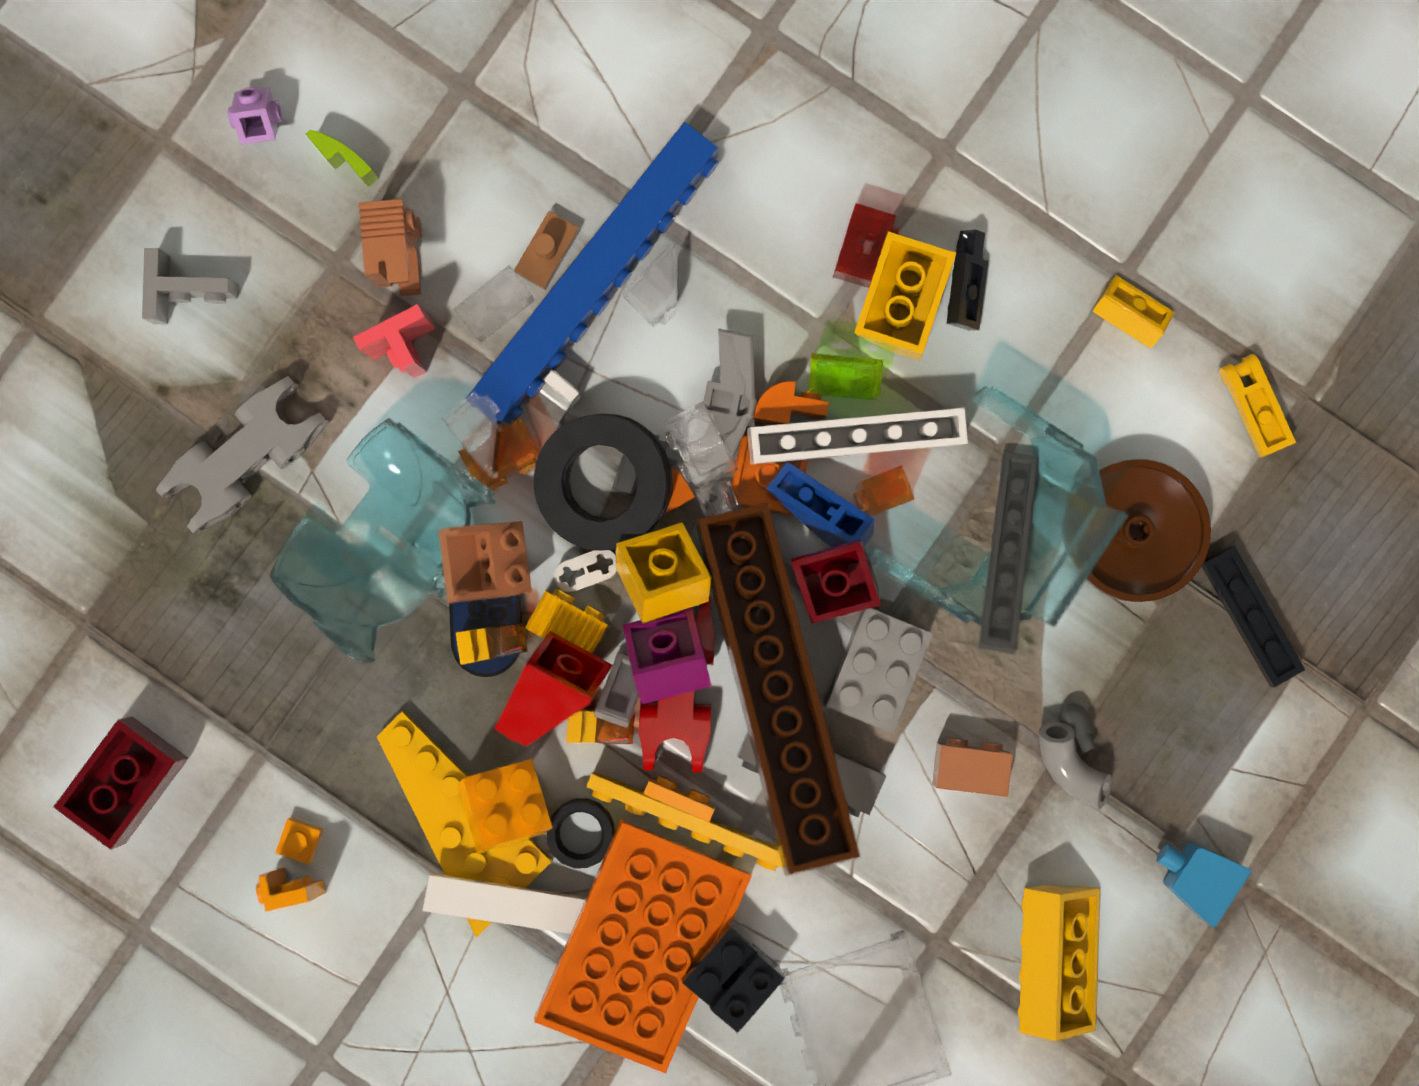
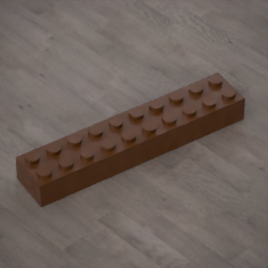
[696,503,861,875]

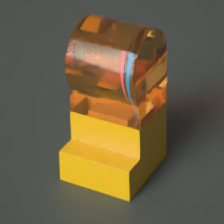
[456,623,528,665]
[566,709,635,744]

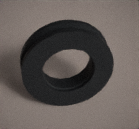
[533,414,672,551]

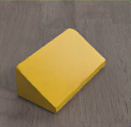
[1093,275,1175,348]

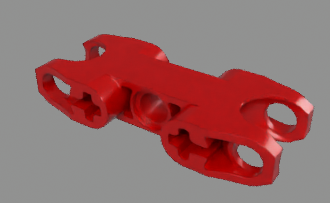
[639,597,715,773]

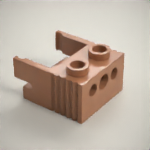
[359,199,422,296]
[438,521,532,603]

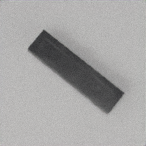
[1201,546,1305,687]

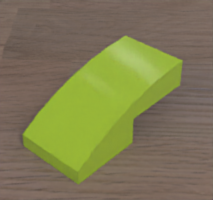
[305,129,379,187]

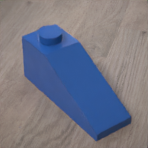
[767,462,875,547]

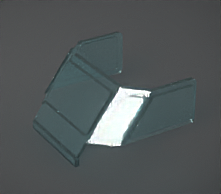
[869,386,1128,627]

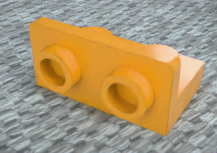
[256,867,326,912]

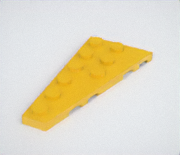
[377,711,553,938]

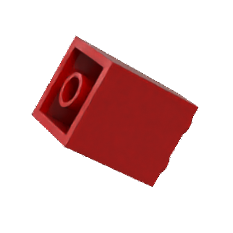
[495,631,612,746]

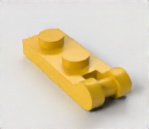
[1219,354,1296,458]

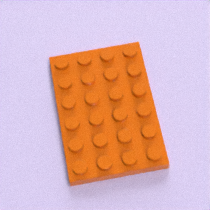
[534,820,752,1074]

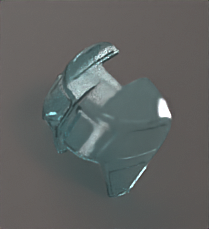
[270,418,496,665]

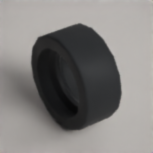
[546,798,615,869]

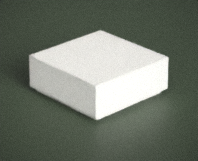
[544,370,582,407]

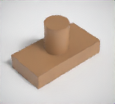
[514,211,580,290]

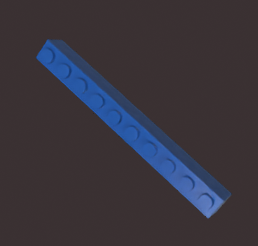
[465,122,719,429]

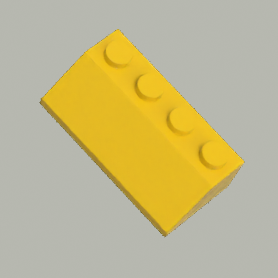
[1018,885,1100,1041]

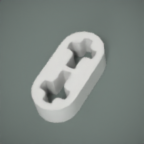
[554,550,617,592]

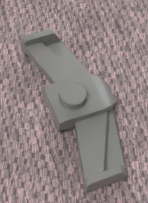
[690,328,758,474]

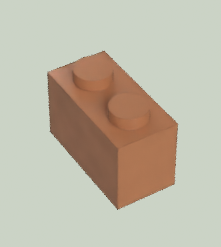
[932,737,1013,797]

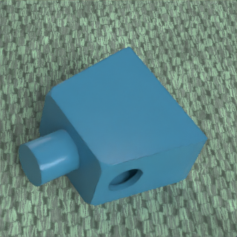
[1156,842,1252,928]

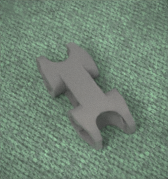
[155,376,330,534]

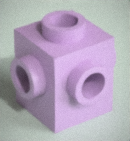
[228,87,283,145]

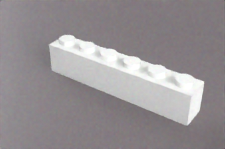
[747,408,968,465]

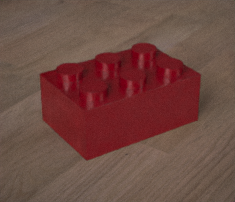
[53,716,189,850]

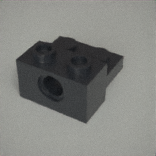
[681,925,785,1033]

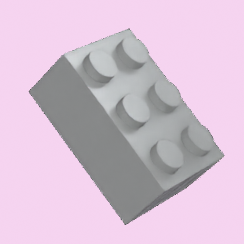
[824,608,933,734]

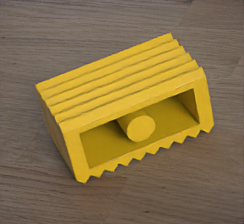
[525,588,610,654]

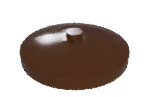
[1065,459,1211,602]

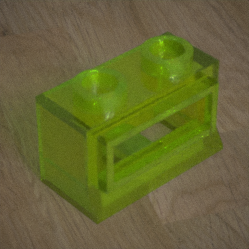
[807,353,883,400]

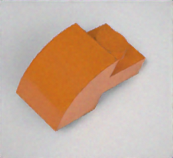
[753,381,829,425]

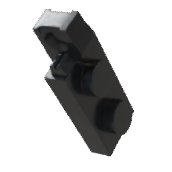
[946,229,988,331]

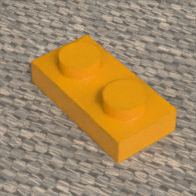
[643,775,715,822]

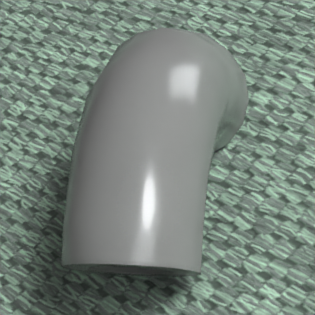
[1038,722,1112,809]

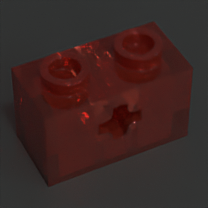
[833,203,899,288]

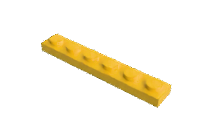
[586,771,783,871]

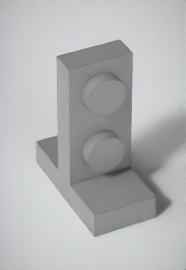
[142,248,238,325]

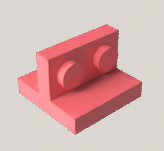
[353,304,436,378]

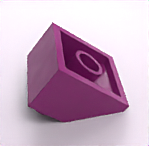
[623,607,712,704]

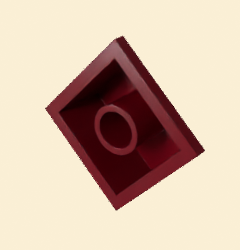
[791,539,881,624]

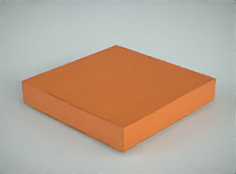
[728,434,808,517]

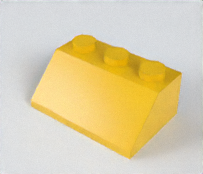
[854,231,956,361]

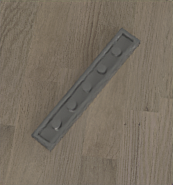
[978,452,1039,655]

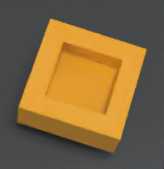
[275,817,323,865]

